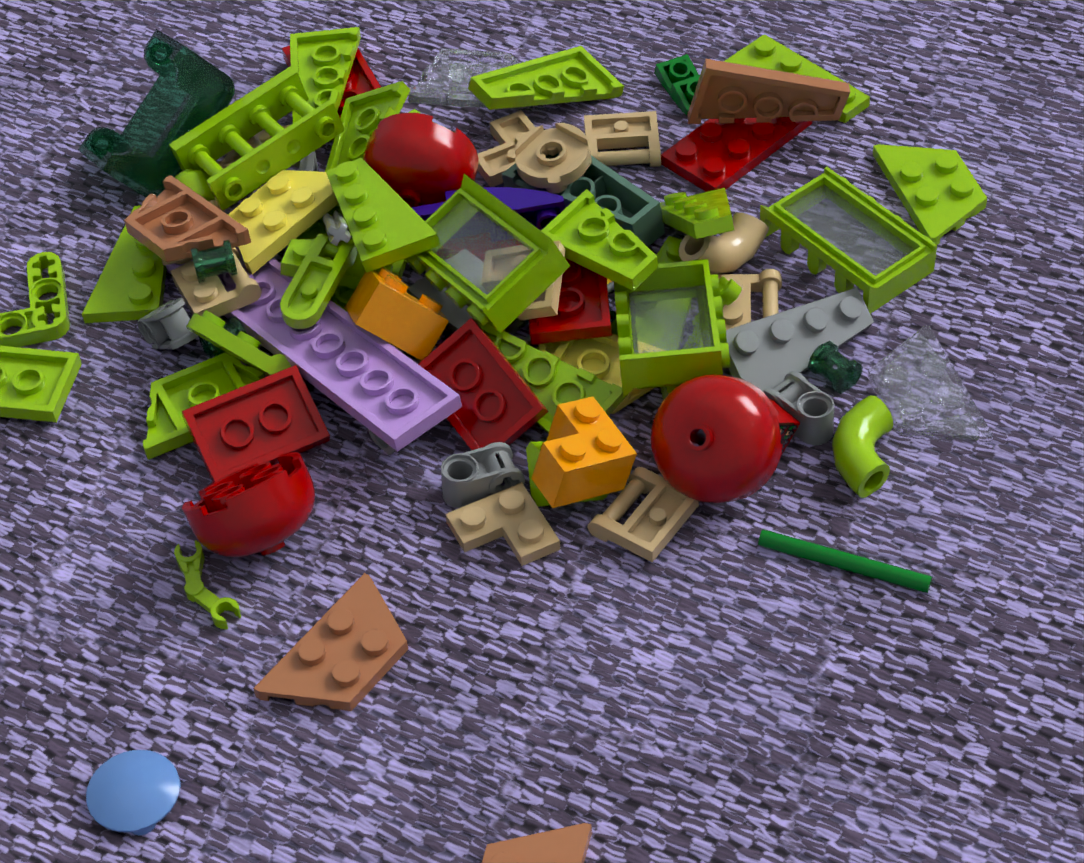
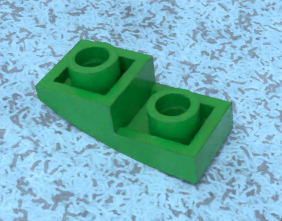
[654,54,700,115]

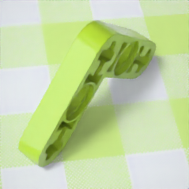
[0,252,70,347]

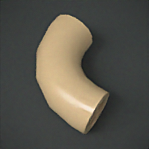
[679,213,769,275]

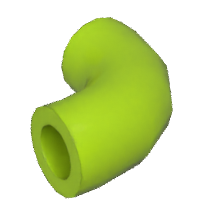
[832,395,893,498]

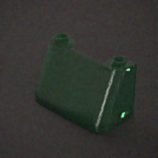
[78,29,235,197]

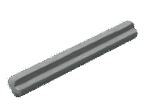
[322,210,351,246]

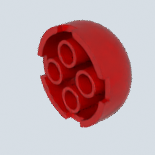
[363,113,479,207]
[651,374,783,503]
[182,452,315,557]

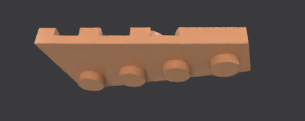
[687,59,850,124]

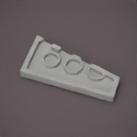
[726,288,874,391]

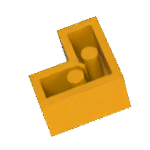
[345,267,449,361]
[531,396,637,508]

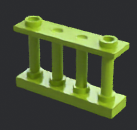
[169,66,345,211]

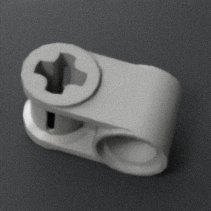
[137,297,198,350]
[763,371,834,445]
[441,442,525,508]

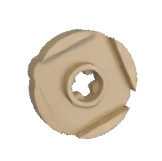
[515,123,592,193]

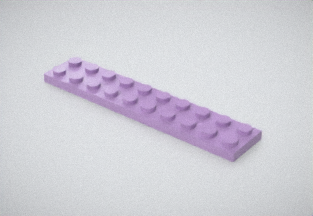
[166,247,462,452]

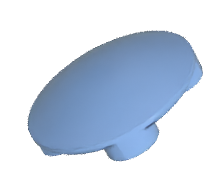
[86,750,181,835]

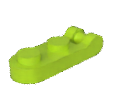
[280,234,357,329]
[186,310,291,376]

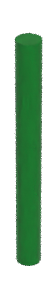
[758,529,933,593]

